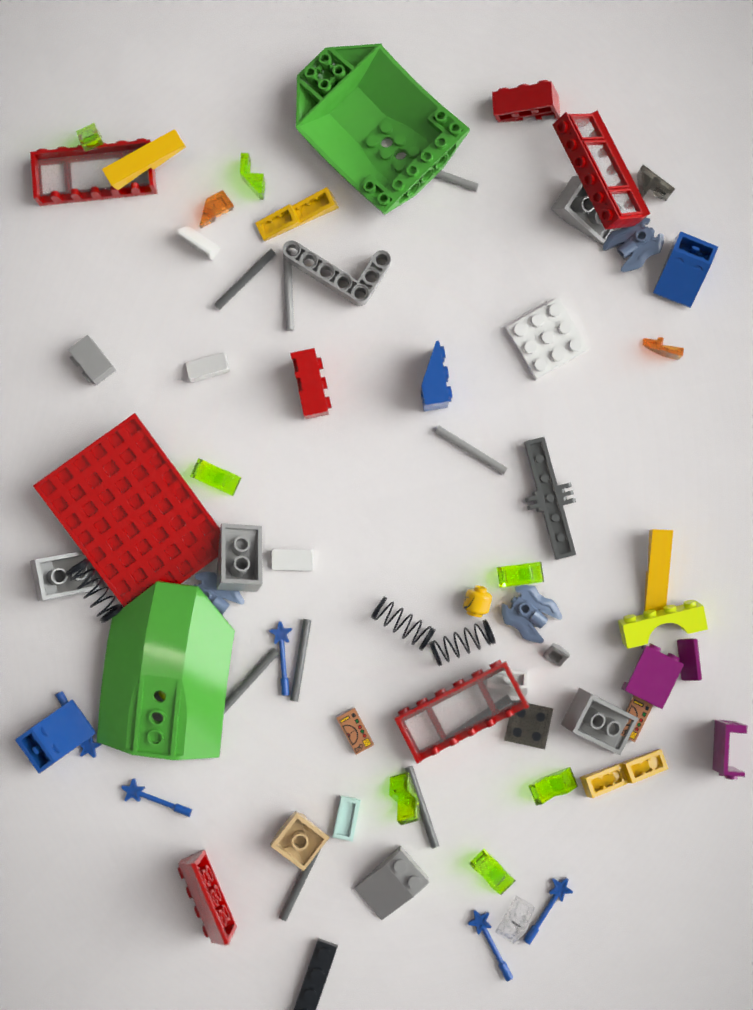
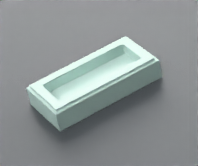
[332,795,361,842]

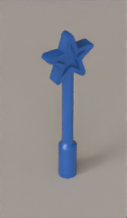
[269,621,292,696]
[55,691,102,758]
[121,778,192,817]
[523,877,573,945]
[468,910,513,981]

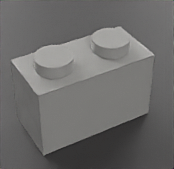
[68,335,116,385]

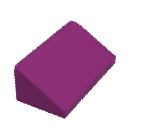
[677,638,702,681]

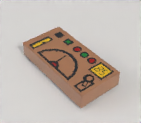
[620,695,653,742]
[337,708,374,755]

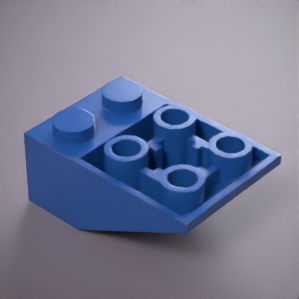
[653,231,718,308]
[420,341,452,412]
[15,699,96,774]

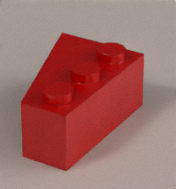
[492,80,560,122]
[290,348,332,419]

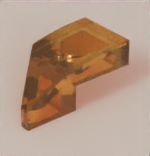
[199,190,234,228]
[643,337,684,360]

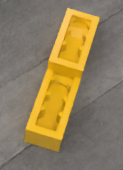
[102,129,186,190]
[256,187,339,241]
[644,529,673,611]
[580,749,668,798]

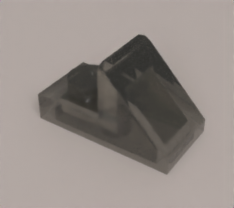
[637,165,675,201]

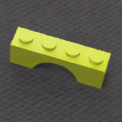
[618,600,708,649]

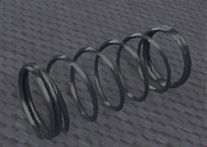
[65,559,123,623]
[371,596,436,651]
[429,619,496,666]

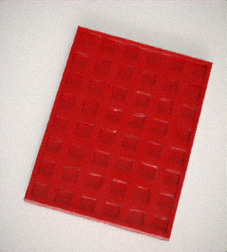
[33,413,220,607]

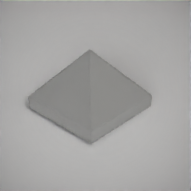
[543,643,570,667]

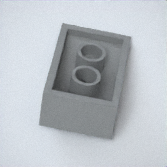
[552,176,625,245]
[217,523,262,592]
[30,551,103,601]
[561,687,639,755]
[354,846,429,920]

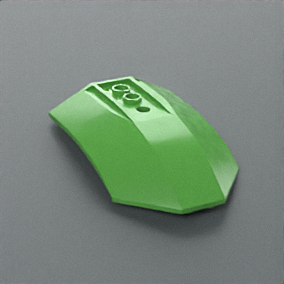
[296,43,470,215]
[97,581,235,760]

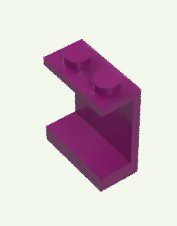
[621,643,684,709]
[712,720,747,780]

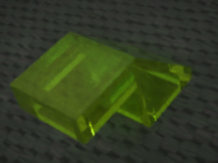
[76,123,104,152]
[240,153,266,200]
[190,458,241,496]
[497,562,544,588]
[529,767,578,806]
[389,772,420,825]
[469,849,516,895]

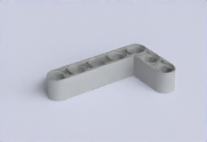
[283,240,391,306]

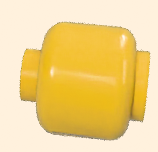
[463,585,492,617]

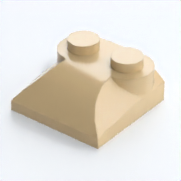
[270,811,330,871]

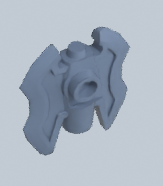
[603,218,664,272]
[194,572,244,615]
[501,585,562,643]

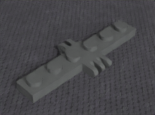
[524,437,576,560]

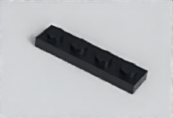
[294,938,338,1010]

